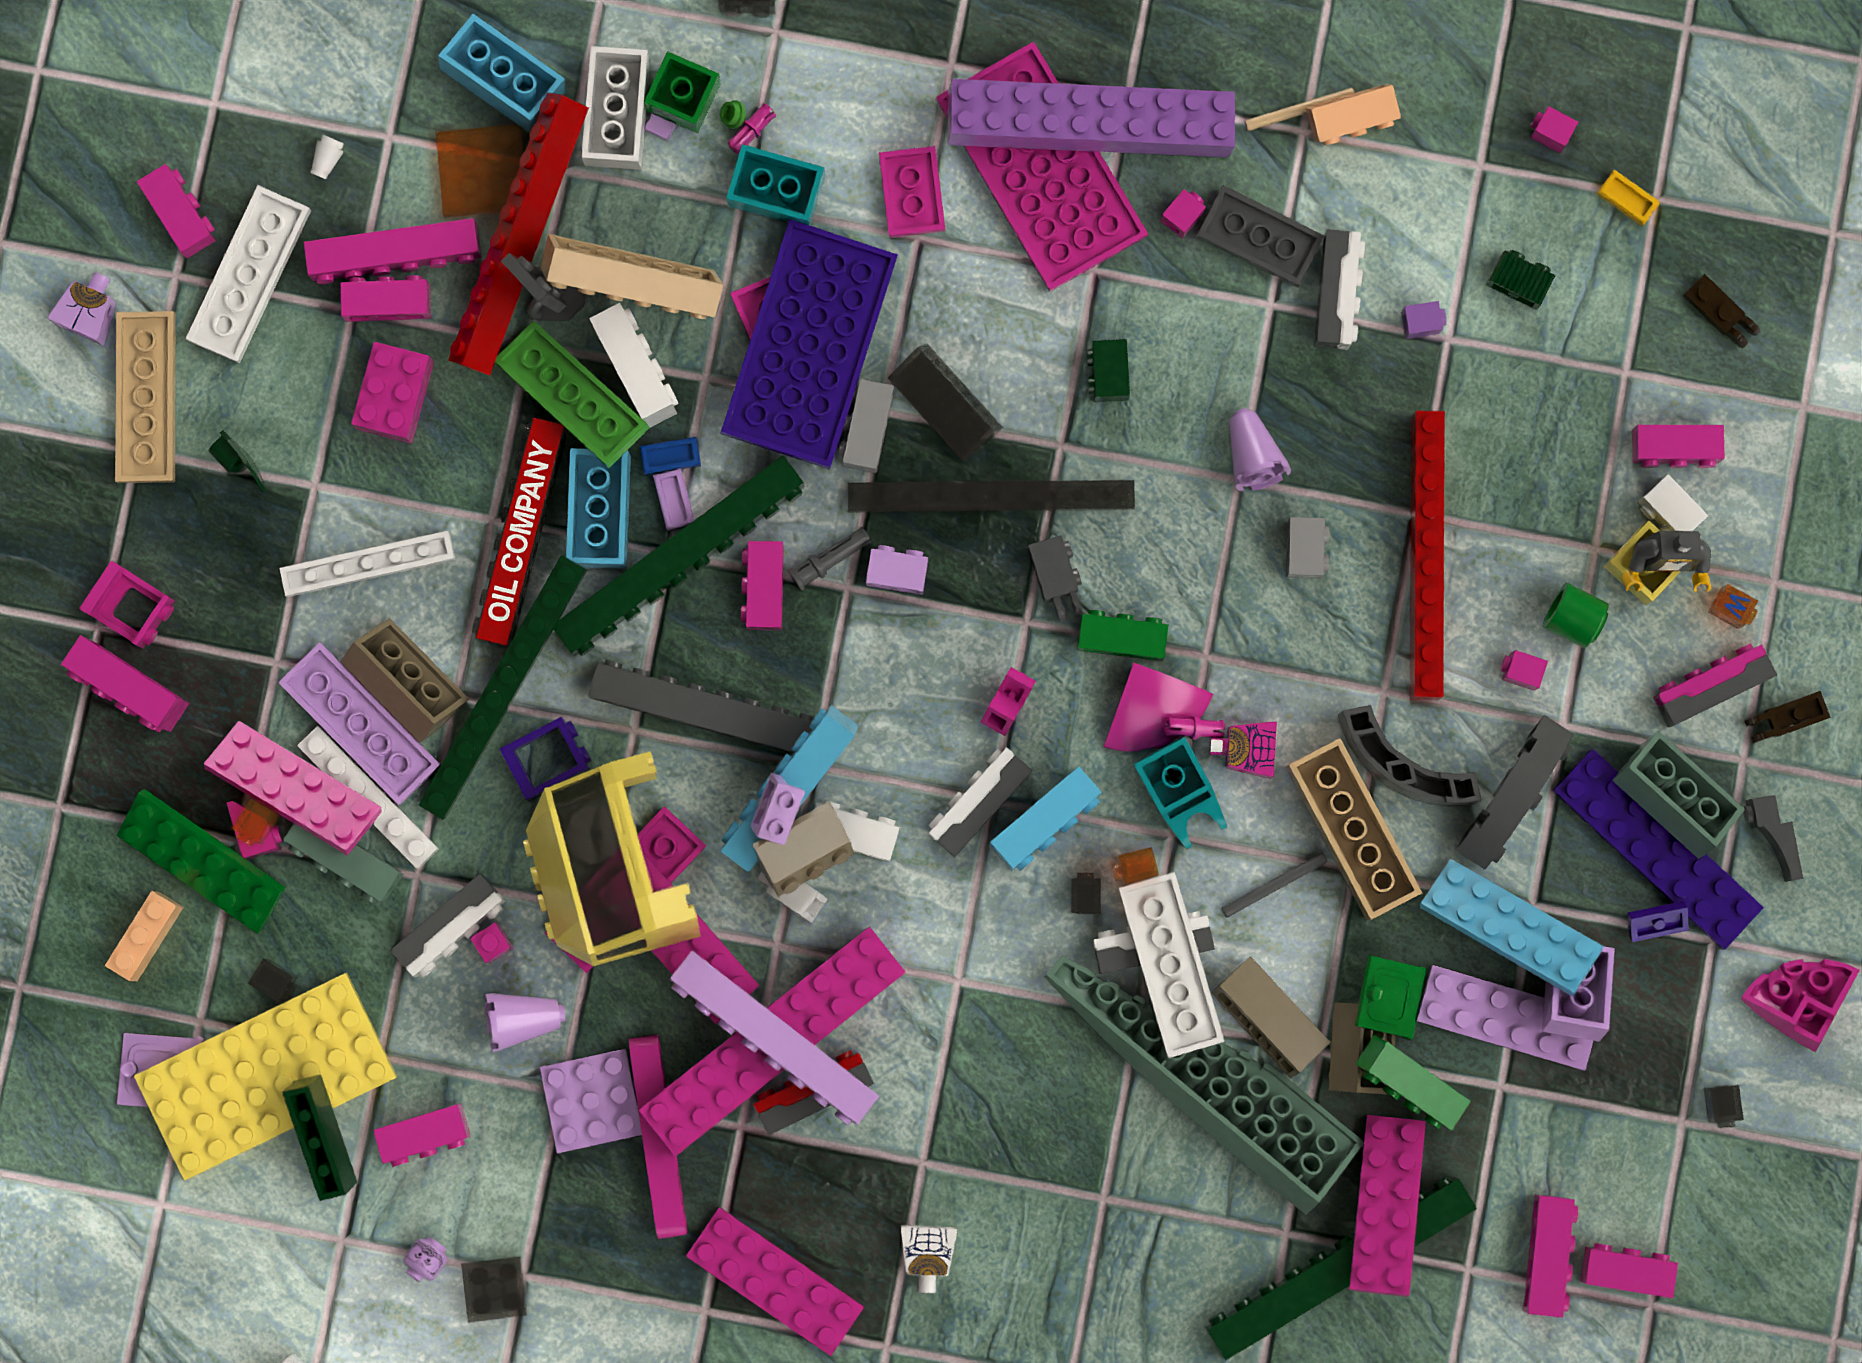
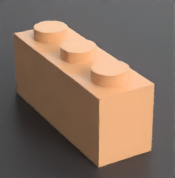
[1306,84,1401,146]
[105,891,184,981]

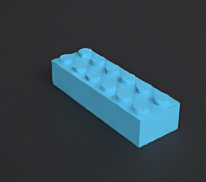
[721,705,859,872]

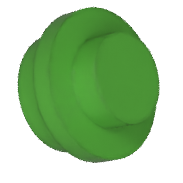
[720,100,746,129]

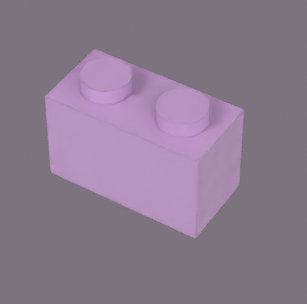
[866,545,928,595]

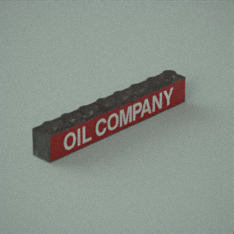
[472,417,568,649]

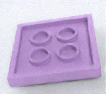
[540,1049,642,1153]

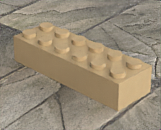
[540,234,723,319]
[1285,738,1422,921]

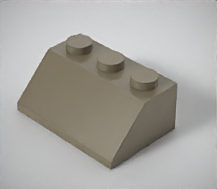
[752,801,854,897]
[1329,1002,1396,1094]

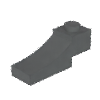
[1743,795,1804,882]

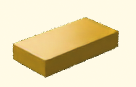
[1596,170,1661,227]

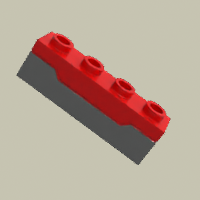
[753,1050,874,1136]

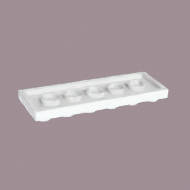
[186,185,311,364]
[1118,872,1225,1058]

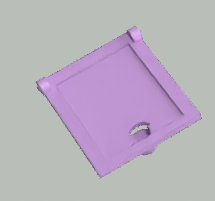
[117,1033,204,1107]

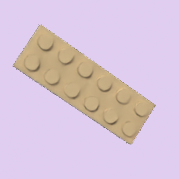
[115,311,176,483]

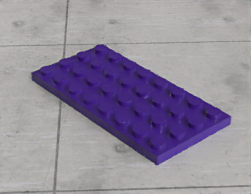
[720,219,898,470]

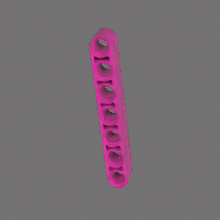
[629,1034,688,1239]

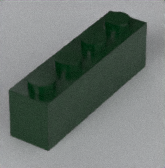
[282,1074,358,1201]

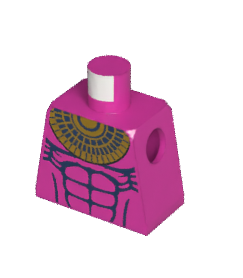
[1210,722,1277,779]

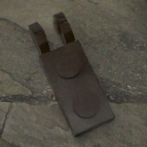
[1683,274,1760,348]
[1744,691,1831,743]

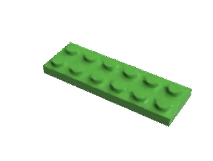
[495,321,650,468]

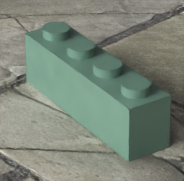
[283,824,404,904]

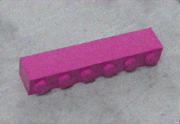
[304,218,482,284]

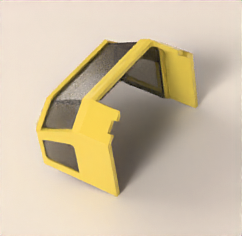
[523,751,701,966]

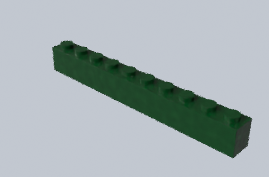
[554,455,805,656]
[1205,1176,1477,1361]

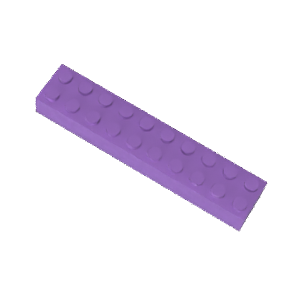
[948,79,1235,157]

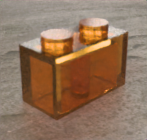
[1111,847,1159,886]

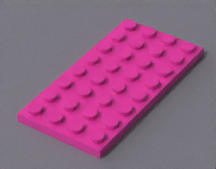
[936,42,1148,292]

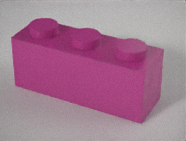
[137,164,216,258]
[341,275,431,322]
[1632,425,1725,468]
[741,541,784,631]
[373,1103,471,1167]
[1580,1243,1678,1298]

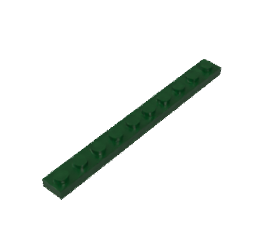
[419,555,588,820]

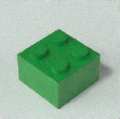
[644,51,721,133]

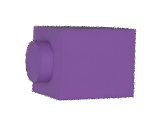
[1401,301,1447,339]

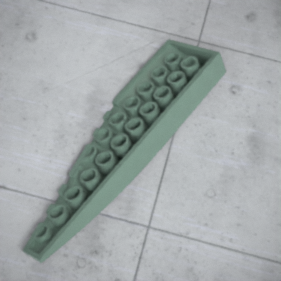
[1045,956,1364,1215]

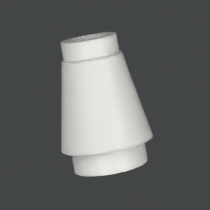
[310,135,344,179]

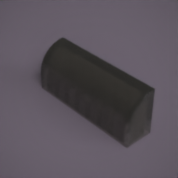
[888,344,1003,462]

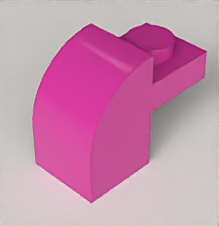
[980,667,1036,736]

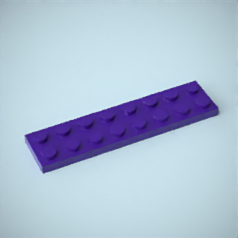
[1552,749,1764,950]

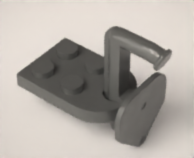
[501,253,587,321]

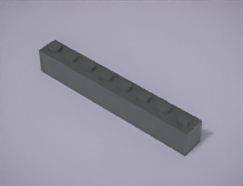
[588,660,814,754]

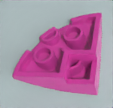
[1104,663,1213,752]
[1741,959,1860,1053]

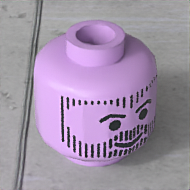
[403,1237,447,1282]

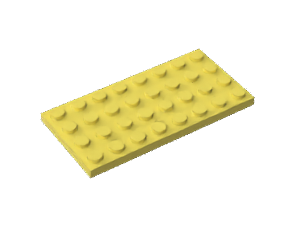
[134,973,397,1181]

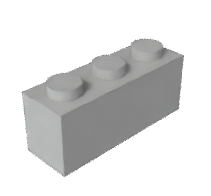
[838,379,894,474]

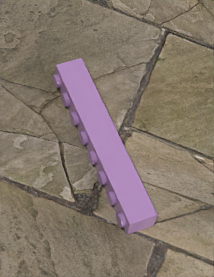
[669,951,879,1126]

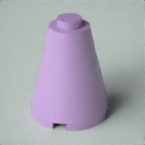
[1229,408,1291,491]
[485,993,565,1052]

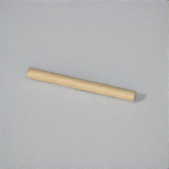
[1244,88,1355,131]

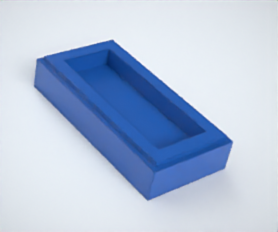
[640,437,701,475]

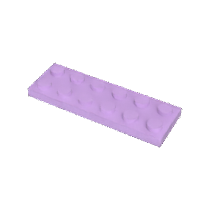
[278,642,441,805]
[1416,965,1593,1071]

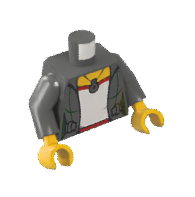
[1621,531,1711,592]

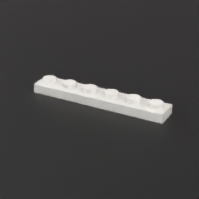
[280,531,456,597]
[297,726,439,869]

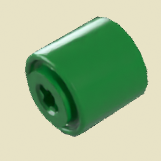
[1542,582,1609,649]

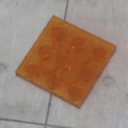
[436,124,524,218]

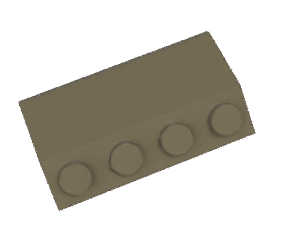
[340,618,469,743]

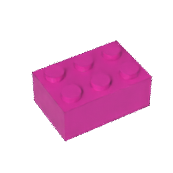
[351,342,434,444]

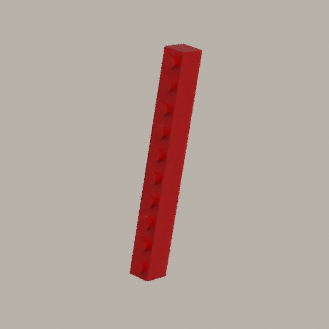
[448,92,589,376]
[1410,410,1445,700]

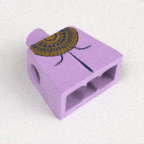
[47,272,116,346]

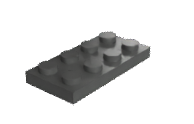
[1197,185,1325,288]

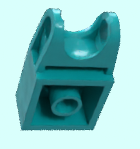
[1133,736,1227,849]

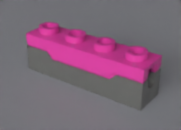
[1653,643,1777,728]

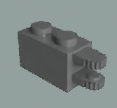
[1028,535,1083,621]

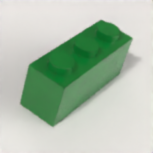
[1077,610,1169,662]

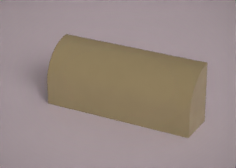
[1211,956,1330,1078]

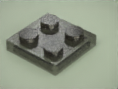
[461,1256,528,1323]

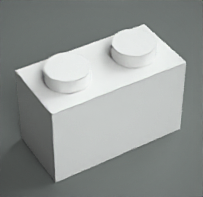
[1638,474,1708,531]

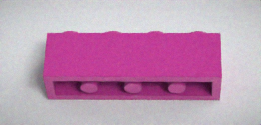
[1523,1194,1578,1318]

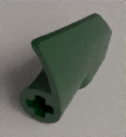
[209,430,266,493]

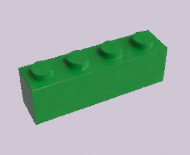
[1355,1035,1471,1130]

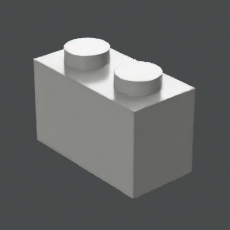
[1286,517,1330,579]

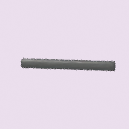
[1222,852,1328,918]

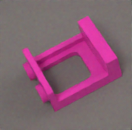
[79,560,175,649]

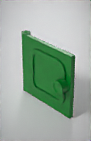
[1355,955,1427,1040]

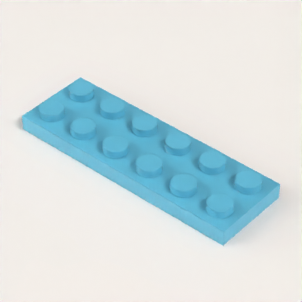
[1420,859,1604,997]

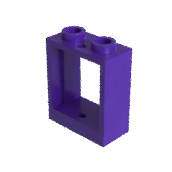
[500,717,592,802]

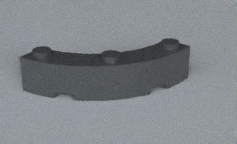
[1338,705,1482,806]
[1456,715,1573,870]

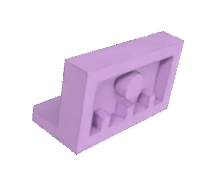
[750,773,805,845]

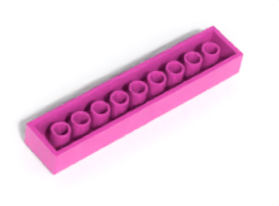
[638,926,906,1157]

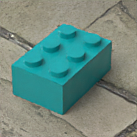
[726,144,825,226]

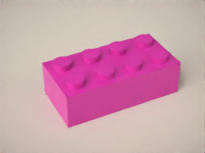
[61,635,190,733]

